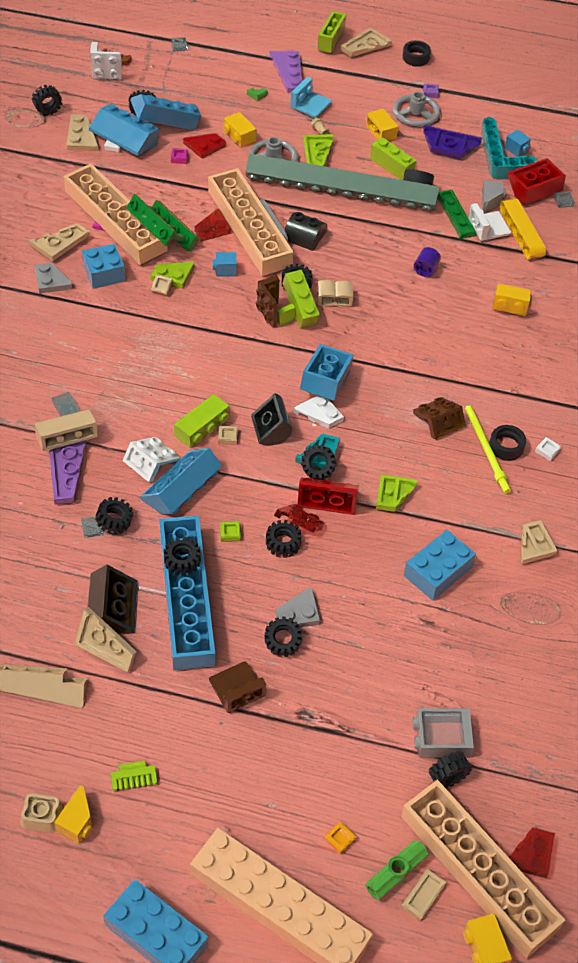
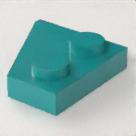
[295,434,340,469]

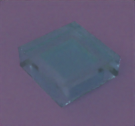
[171,37,187,52]
[554,191,575,208]
[81,516,104,538]

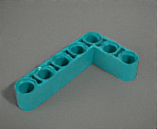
[481,117,537,179]

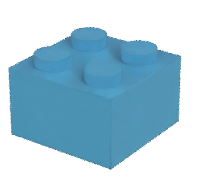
[82,243,126,288]

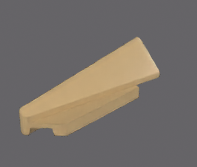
[0,665,88,708]

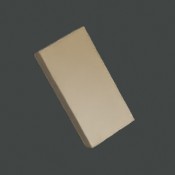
[401,869,446,922]

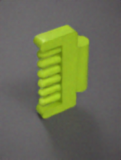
[111,760,157,792]

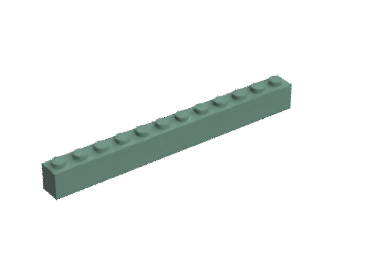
[245,154,439,211]

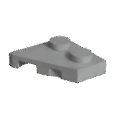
[34,262,72,294]
[275,588,320,627]

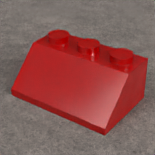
[508,158,566,205]
[297,477,359,515]

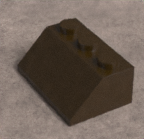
[88,564,137,634]

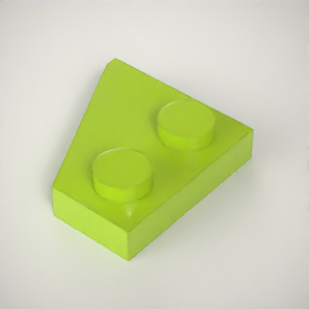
[150,262,194,289]
[376,474,418,512]

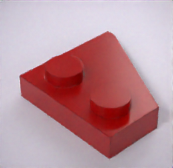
[183,133,226,159]

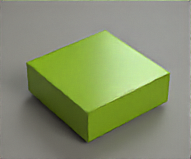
[277,304,296,326]
[220,521,241,542]

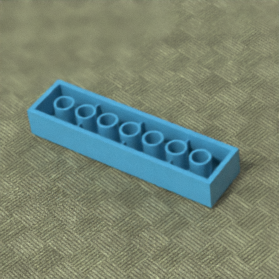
[159,516,215,670]

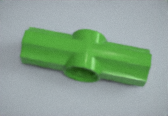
[365,840,429,901]

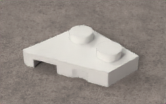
[294,395,344,429]

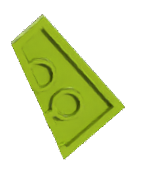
[303,134,334,167]

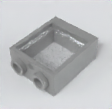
[412,708,474,758]

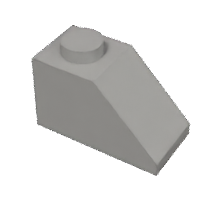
[481,180,506,214]

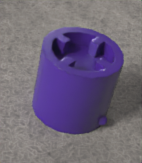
[413,247,441,277]

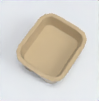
[20,794,63,833]

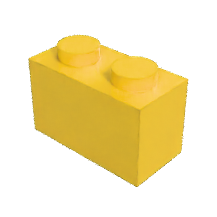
[366,108,399,141]
[223,112,257,148]
[463,914,512,963]

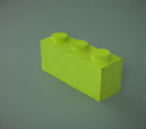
[317,11,346,53]
[370,137,417,180]
[282,270,320,328]
[174,394,230,448]

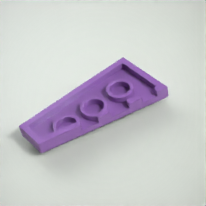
[270,50,302,93]
[49,440,87,504]

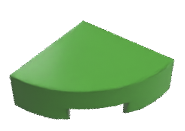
[247,88,268,101]

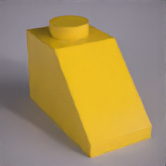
[54,785,92,844]

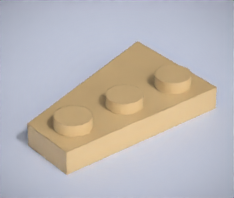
[341,28,392,57]
[67,115,99,151]
[29,223,90,261]
[74,607,137,672]

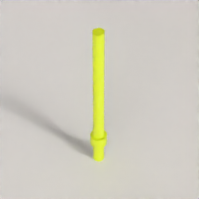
[465,405,511,494]

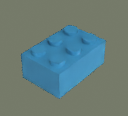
[300,344,354,400]
[404,530,476,601]

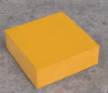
[324,822,357,855]

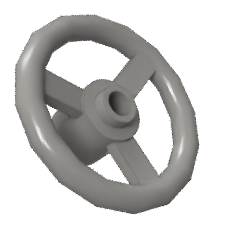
[393,92,440,127]
[249,137,298,162]

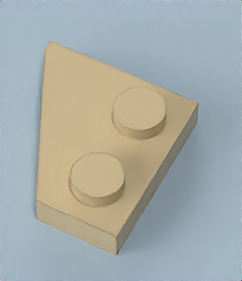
[521,520,557,564]

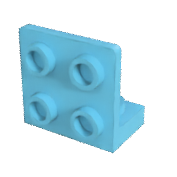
[290,77,332,118]

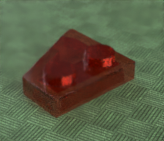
[194,209,231,242]
[274,504,324,532]
[508,827,555,879]

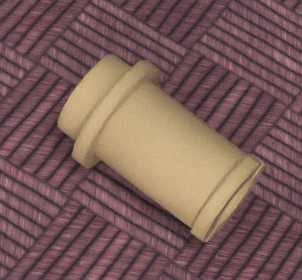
[311,118,330,135]

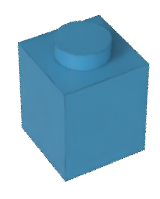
[505,129,531,156]
[212,252,237,277]

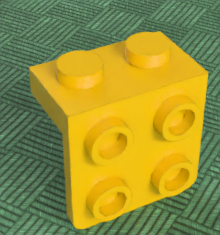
[492,284,531,316]

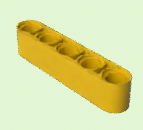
[500,198,546,260]

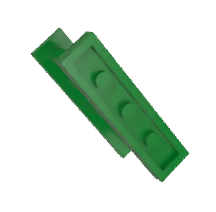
[126,194,199,252]

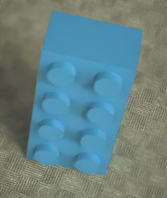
[103,879,208,963]

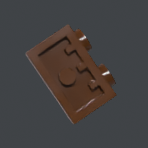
[256,275,280,328]
[413,397,466,439]
[209,661,266,713]

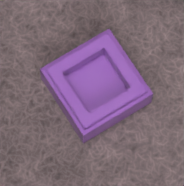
[423,83,439,99]

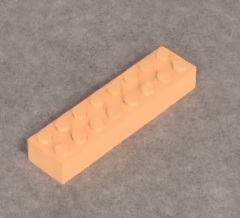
[64,164,167,265]
[208,168,294,276]
[401,780,565,959]
[190,828,373,963]

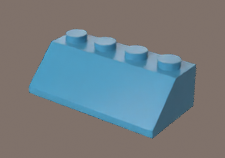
[131,94,201,130]
[89,104,159,156]
[139,447,222,514]

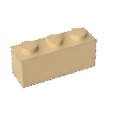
[34,409,98,451]

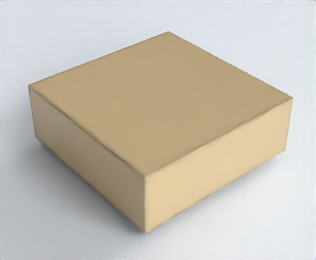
[151,274,173,296]
[218,426,238,445]

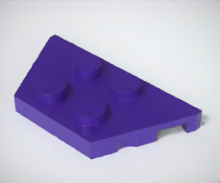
[423,125,482,159]

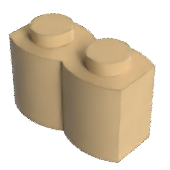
[317,280,353,307]

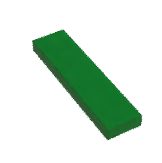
[438,190,476,239]

